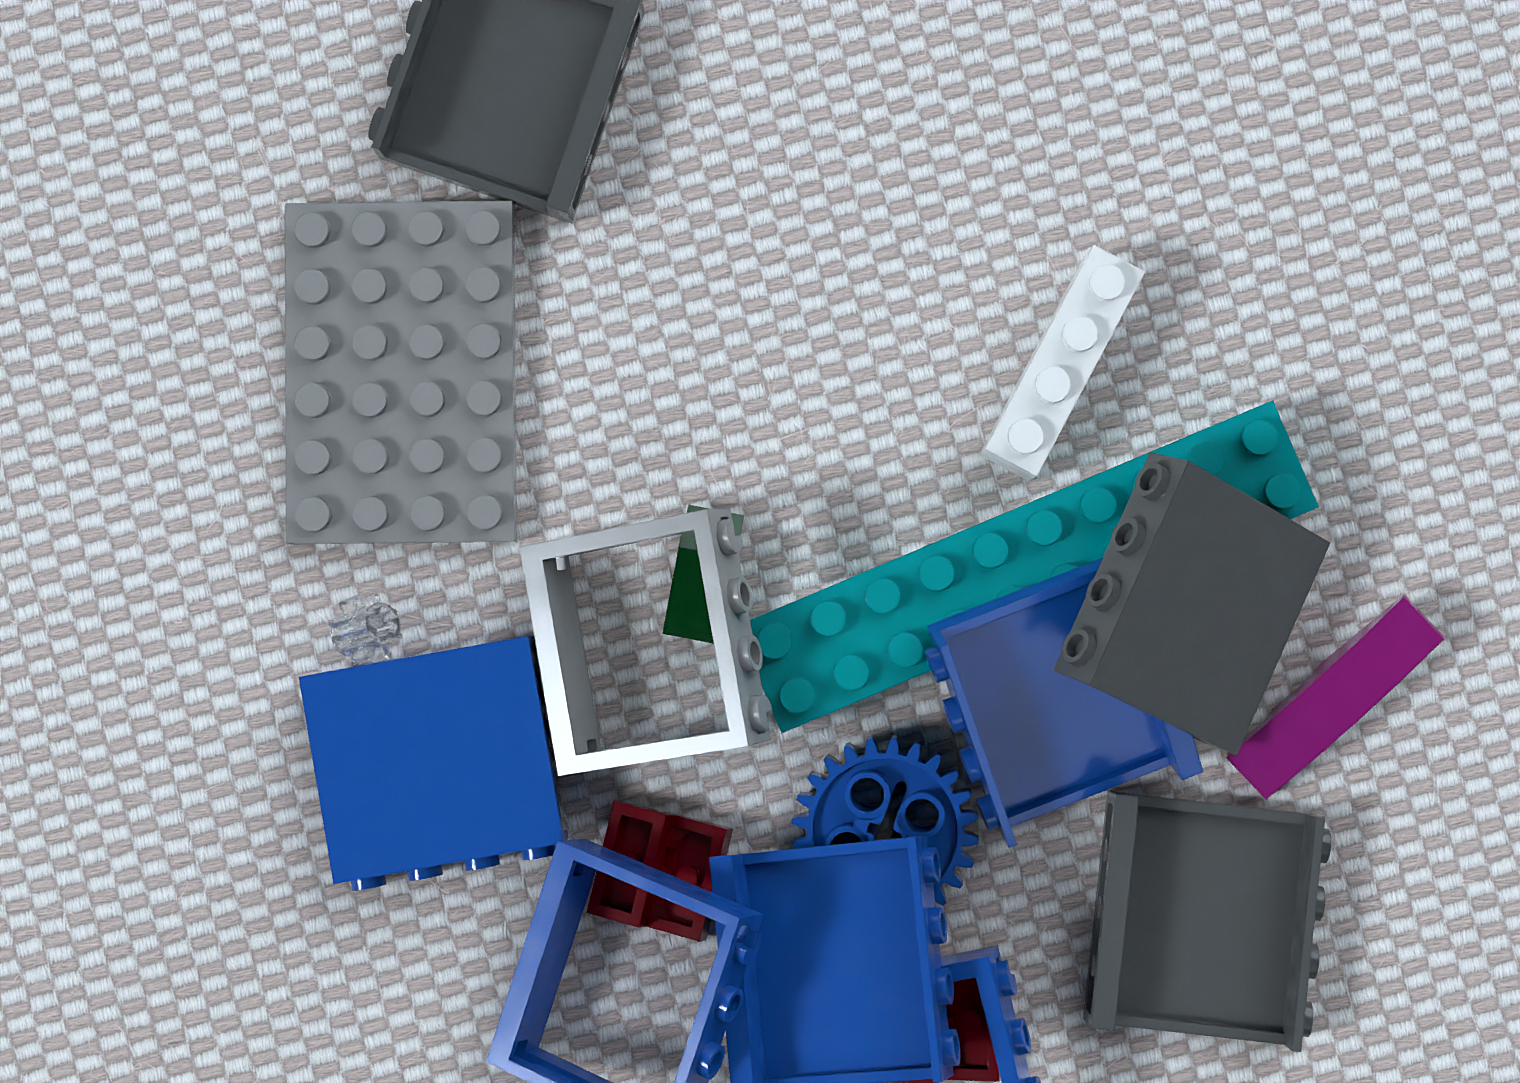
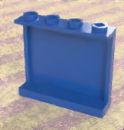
[924,558,1204,848]
[299,636,569,891]
[709,835,960,1083]

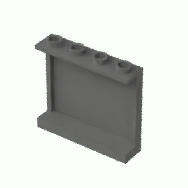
[368,0,645,224]
[1053,452,1330,756]
[1083,790,1331,1052]

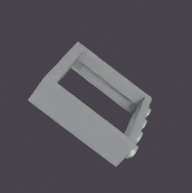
[519,508,772,776]

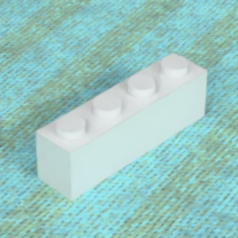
[979,245,1145,481]

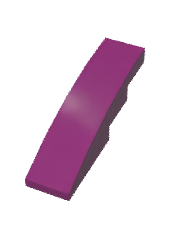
[1226,594,1444,800]

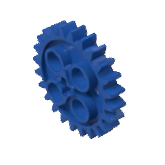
[791,735,979,906]

